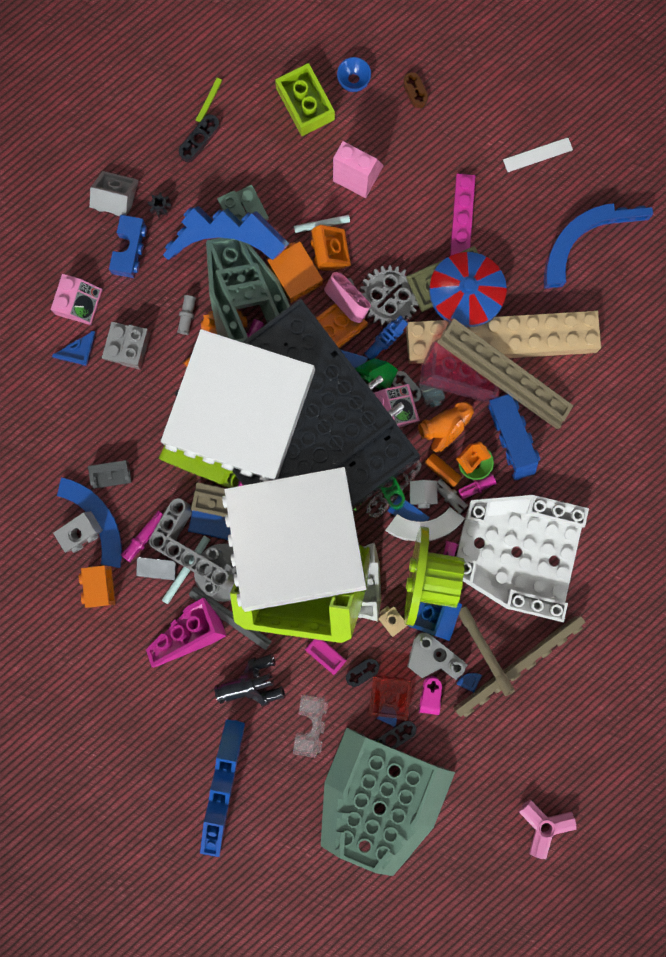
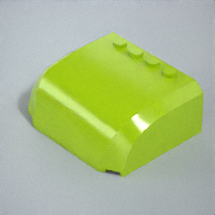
[230,545,370,643]

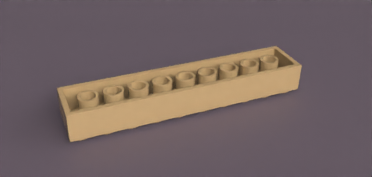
[406,311,601,364]

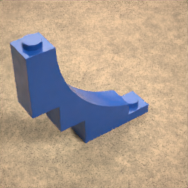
[200,719,245,857]

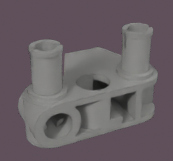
[407,632,468,680]

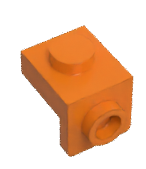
[456,442,491,474]

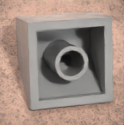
[89,171,138,216]

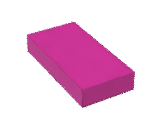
[305,639,347,675]

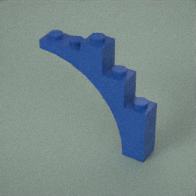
[163,206,289,260]

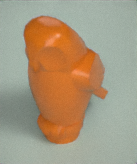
[418,402,474,452]

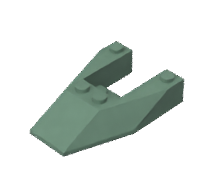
[206,238,290,342]

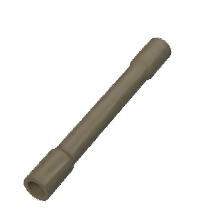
[459,607,515,696]

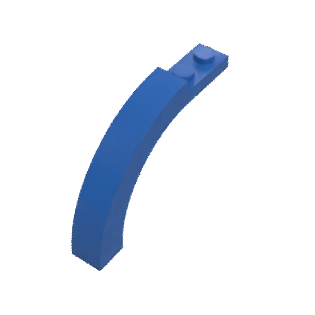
[544,203,653,289]

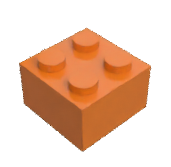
[79,565,115,608]

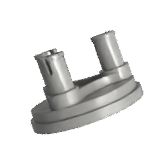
[194,544,237,602]

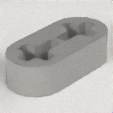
[392,371,421,403]

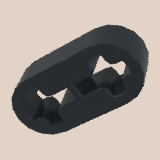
[346,658,379,687]

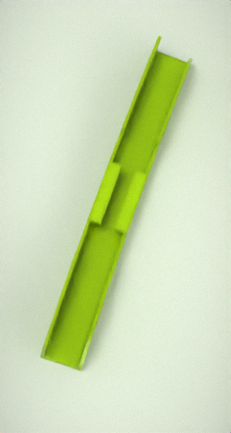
[196,78,222,122]

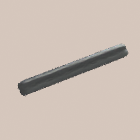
[189,587,272,650]

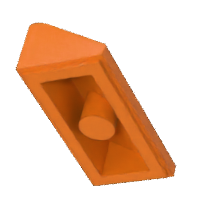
[425,453,462,488]

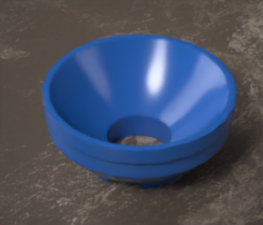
[337,57,371,92]

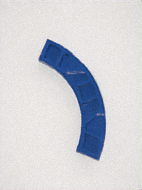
[57,477,122,568]

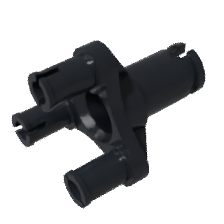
[214,653,286,706]

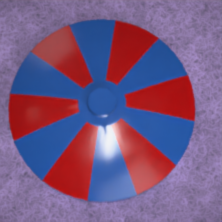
[429,252,507,327]

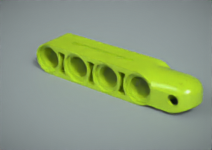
[159,445,239,488]

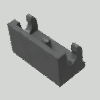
[88,460,132,489]

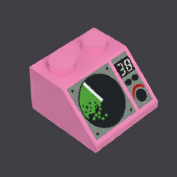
[51,274,103,325]
[374,384,420,427]

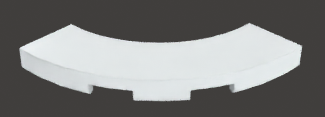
[385,507,465,541]

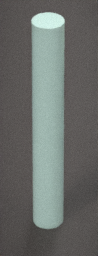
[294,215,350,233]

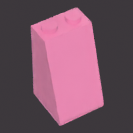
[333,141,383,198]

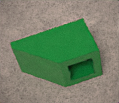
[355,358,398,390]

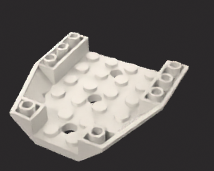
[456,495,589,622]

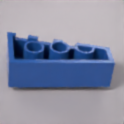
[488,394,540,481]

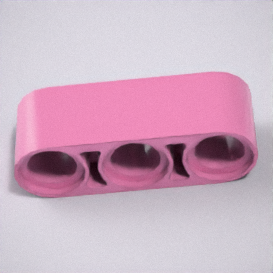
[324,272,371,323]

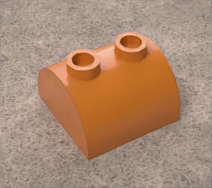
[311,225,351,271]

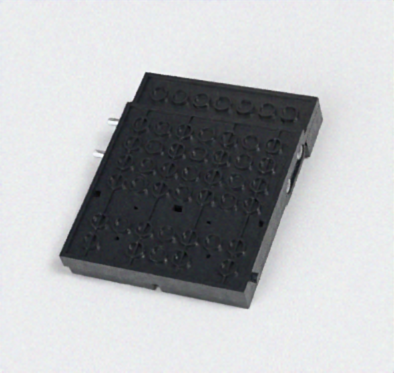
[175,299,420,510]

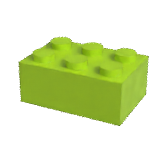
[275,63,335,136]

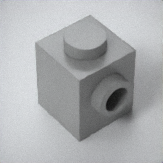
[410,480,438,508]

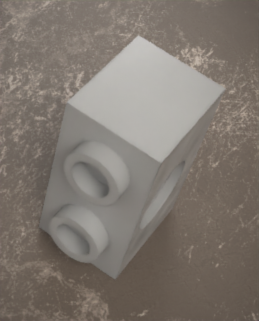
[53,511,103,553]

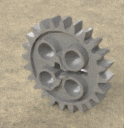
[359,265,419,326]

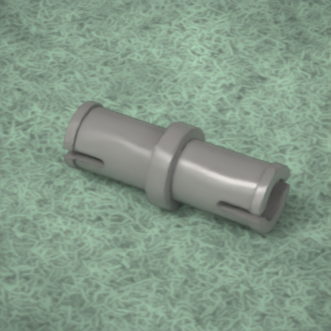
[177,295,196,335]
[437,478,468,514]

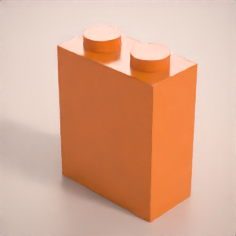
[267,242,323,303]

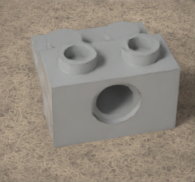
[102,322,150,370]

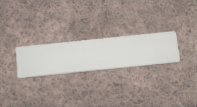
[503,138,573,172]

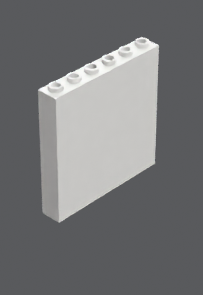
[161,329,315,482]
[222,467,367,612]

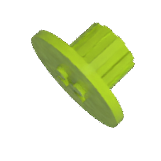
[404,526,465,626]

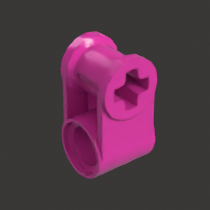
[419,676,442,715]

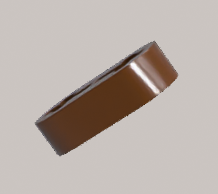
[403,72,428,108]

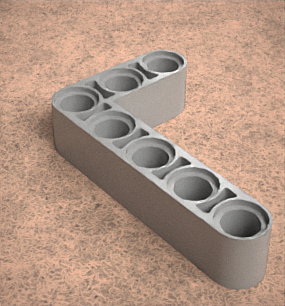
[150,498,234,589]

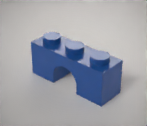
[109,215,147,278]

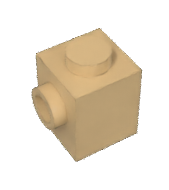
[379,606,408,637]

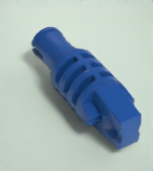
[364,315,408,360]

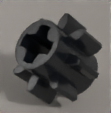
[148,192,172,218]

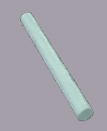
[162,536,210,604]

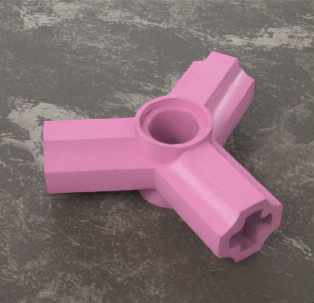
[518,799,576,859]

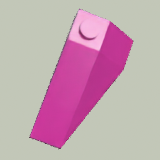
[146,598,227,668]

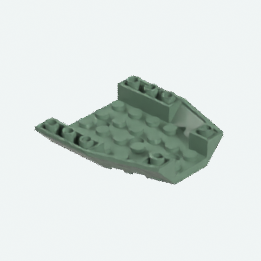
[321,727,455,876]

